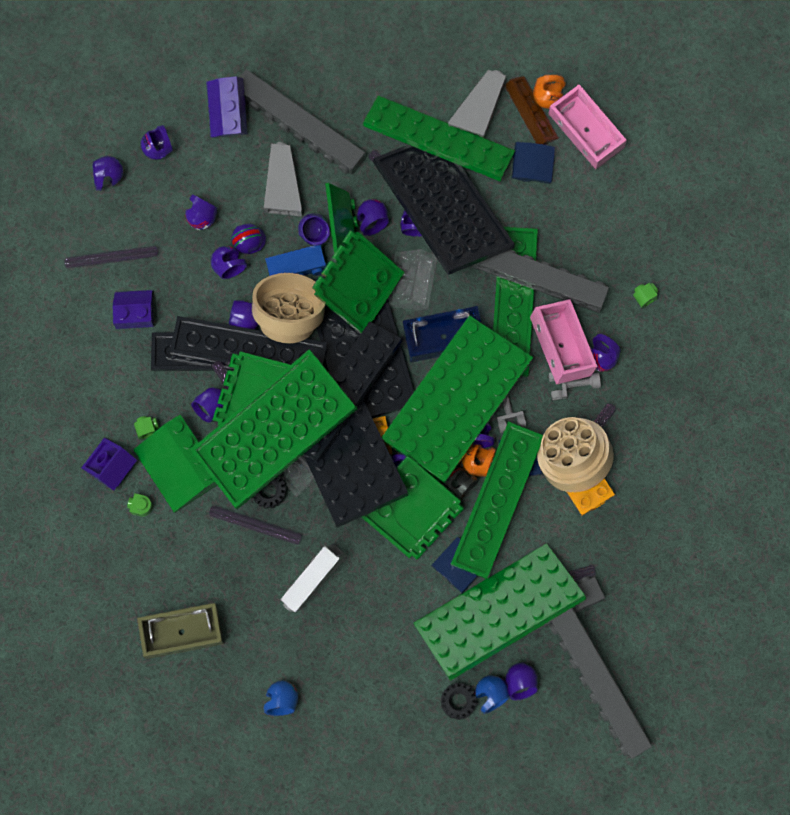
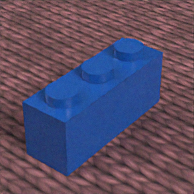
[265,245,326,276]

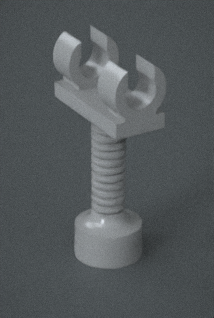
[549,372,601,400]
[497,395,526,433]

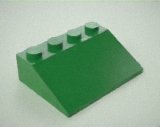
[325,183,357,262]
[133,415,217,513]

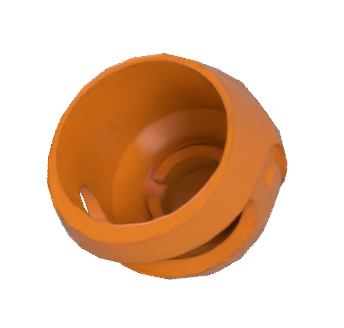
[533,75,565,109]
[462,445,497,477]

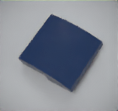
[512,142,555,184]
[431,537,478,593]

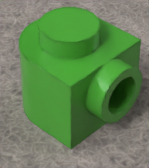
[633,283,658,308]
[134,416,159,440]
[127,493,153,517]

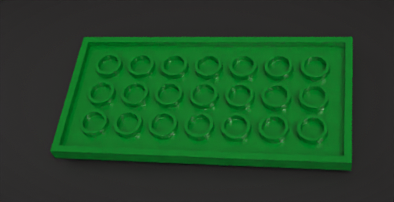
[382,315,533,483]
[191,349,358,509]
[413,543,586,681]

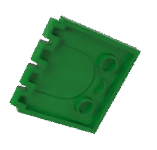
[312,231,404,334]
[213,352,290,426]
[362,454,464,560]

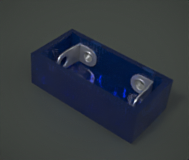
[402,306,481,363]

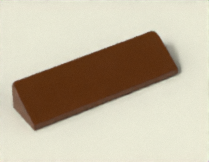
[505,76,558,145]

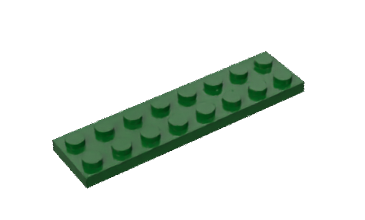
[363,96,515,182]
[493,227,538,377]
[451,422,543,579]

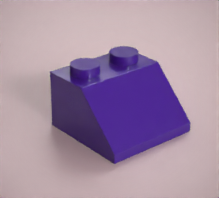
[113,290,154,329]
[81,438,137,491]

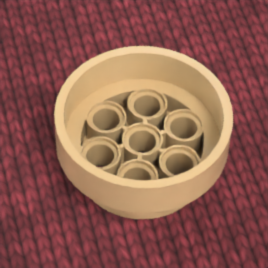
[252,273,325,343]
[537,417,614,492]

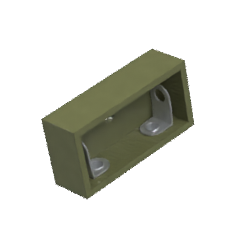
[137,603,224,659]

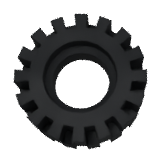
[253,476,286,509]
[441,683,476,720]

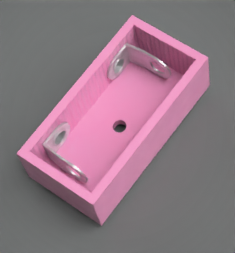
[549,85,627,169]
[530,299,597,385]

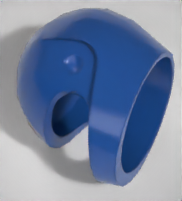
[475,675,509,714]
[263,681,299,716]

